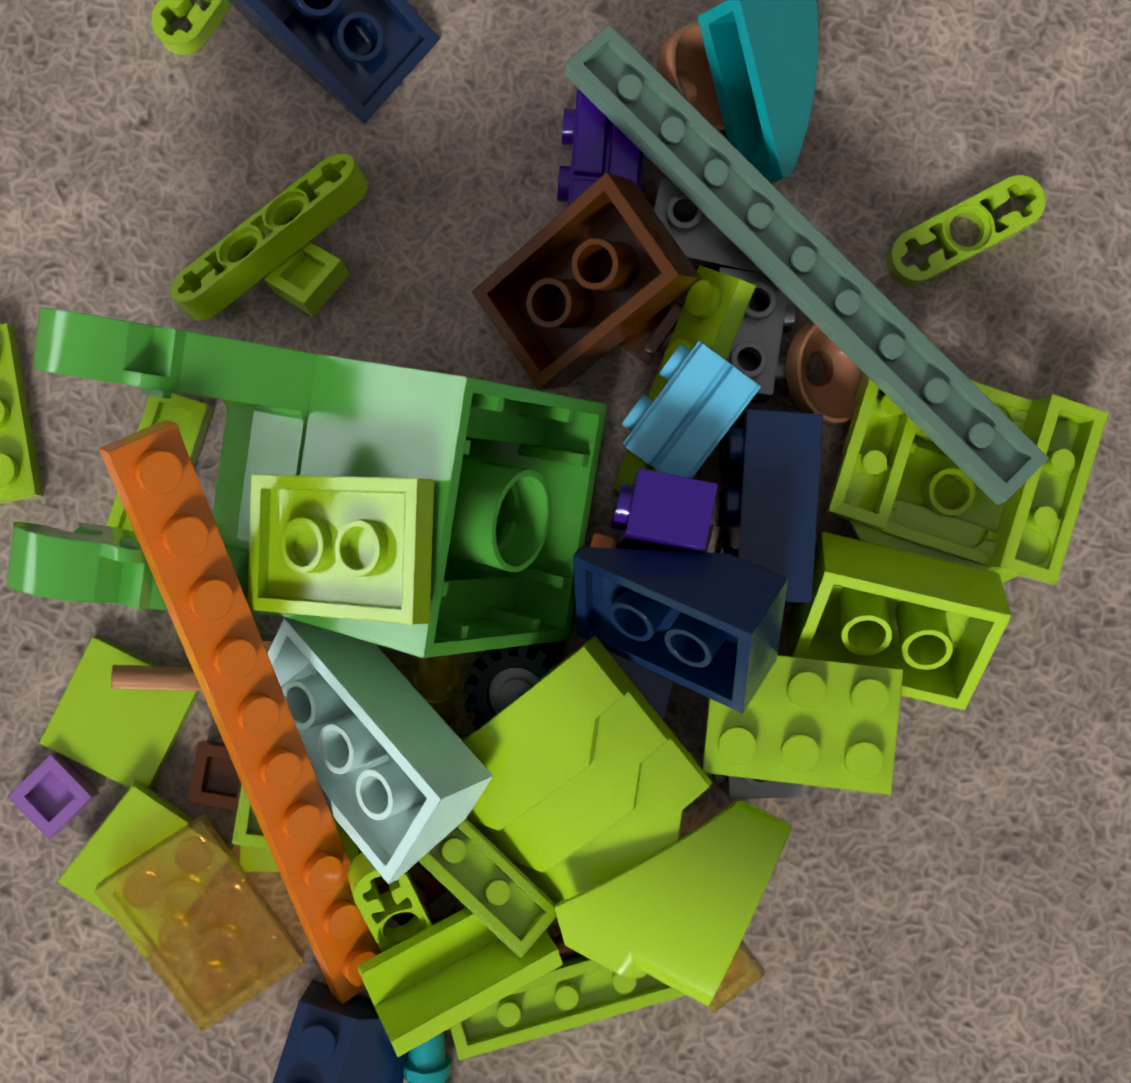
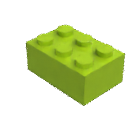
[786,531,1012,711]

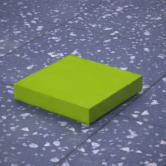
[39,636,201,790]
[57,780,233,947]

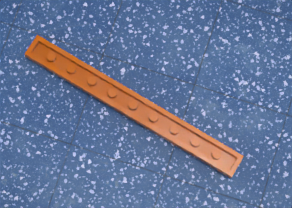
[99,420,382,1004]

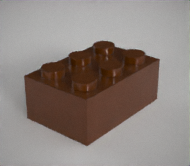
[472,172,701,390]

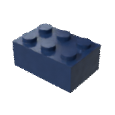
[714,409,823,603]

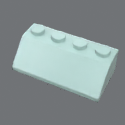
[267,618,493,884]

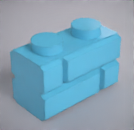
[622,340,761,478]

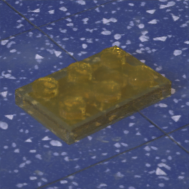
[94,814,304,1033]

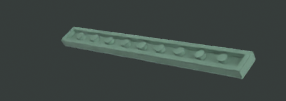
[564,24,1049,505]

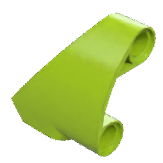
[554,799,792,1007]

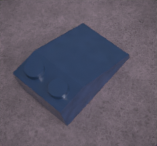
[228,0,440,123]
[573,547,788,714]

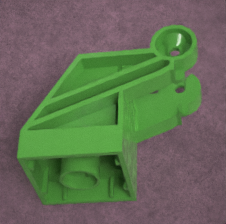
[6,307,608,658]

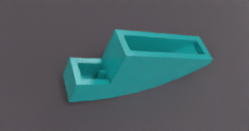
[697,0,818,184]

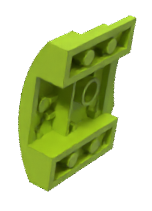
[826,372,1109,585]
[461,636,712,904]

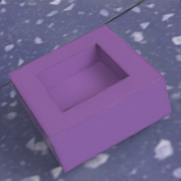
[7,752,100,839]

